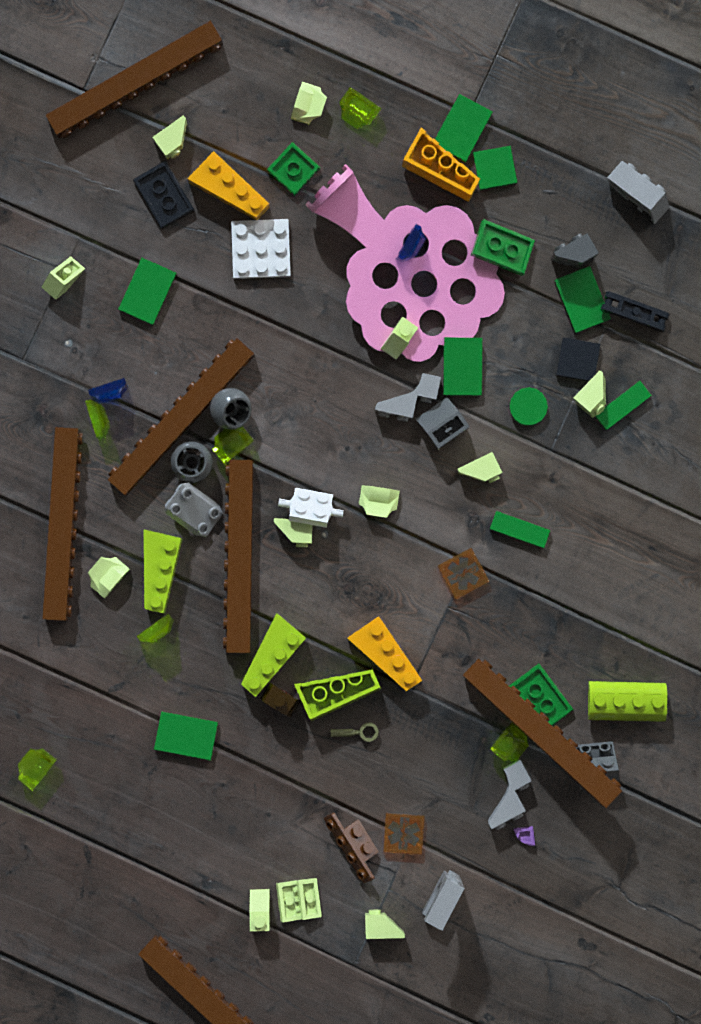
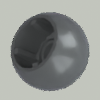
[210,388,252,430]
[171,441,213,483]

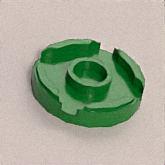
[509,387,548,426]

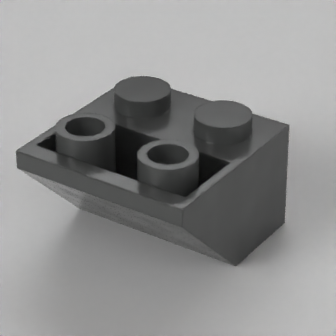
[551,233,599,269]
[416,397,470,450]
[576,741,619,789]

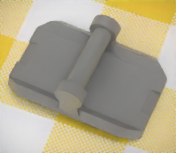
[165,483,223,537]

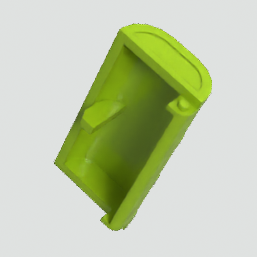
[588,681,667,722]

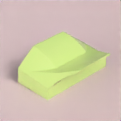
[291,82,327,125]
[359,485,400,518]
[88,557,130,598]

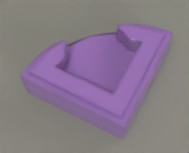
[513,826,535,846]

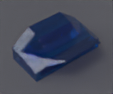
[395,224,426,262]
[88,378,128,403]

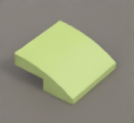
[276,878,322,922]

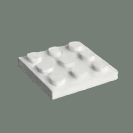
[231,219,291,279]

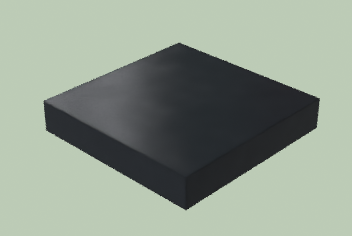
[556,337,601,381]

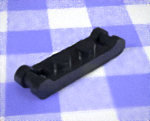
[600,291,670,333]

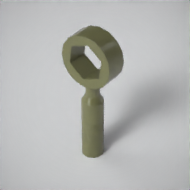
[331,722,379,742]

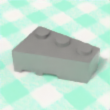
[607,161,670,224]

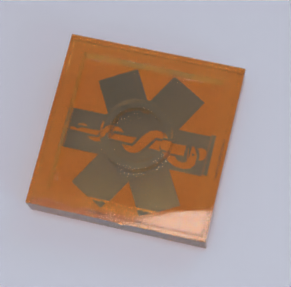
[438,548,489,600]
[383,813,424,855]

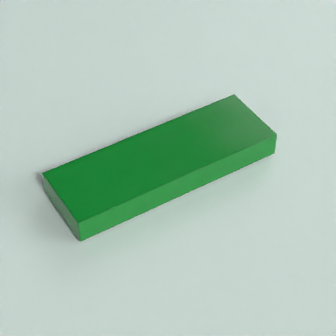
[595,381,652,430]
[490,511,550,548]

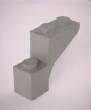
[375,373,441,422]
[488,760,531,830]

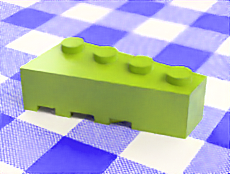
[144,530,183,613]
[241,613,306,697]
[294,670,381,721]

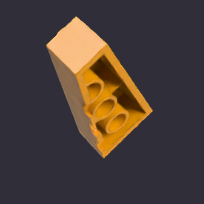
[402,127,480,202]
[187,151,270,220]
[348,616,422,691]

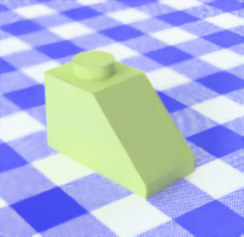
[152,115,187,159]
[41,257,85,299]
[574,371,606,418]
[457,452,502,483]
[274,518,313,547]
[250,889,270,931]
[365,909,405,939]

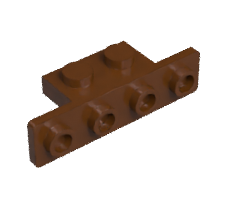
[324,813,379,884]

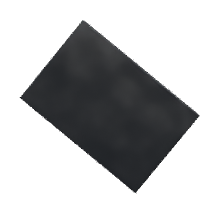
[133,160,195,229]

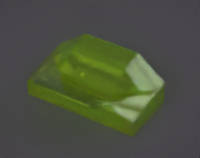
[339,87,381,129]
[85,399,110,439]
[212,426,254,465]
[137,614,174,643]
[489,722,528,762]
[18,748,57,791]

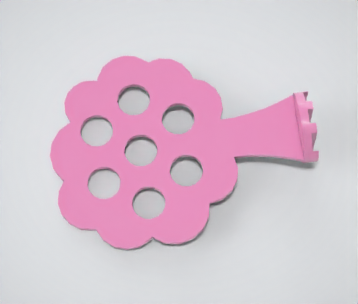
[305,164,505,362]

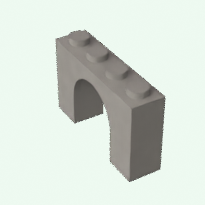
[422,870,465,930]

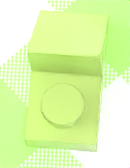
[380,317,418,359]

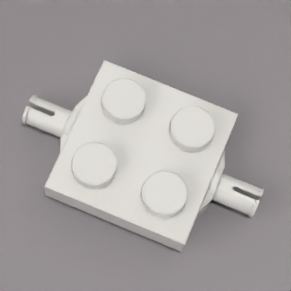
[278,488,344,528]

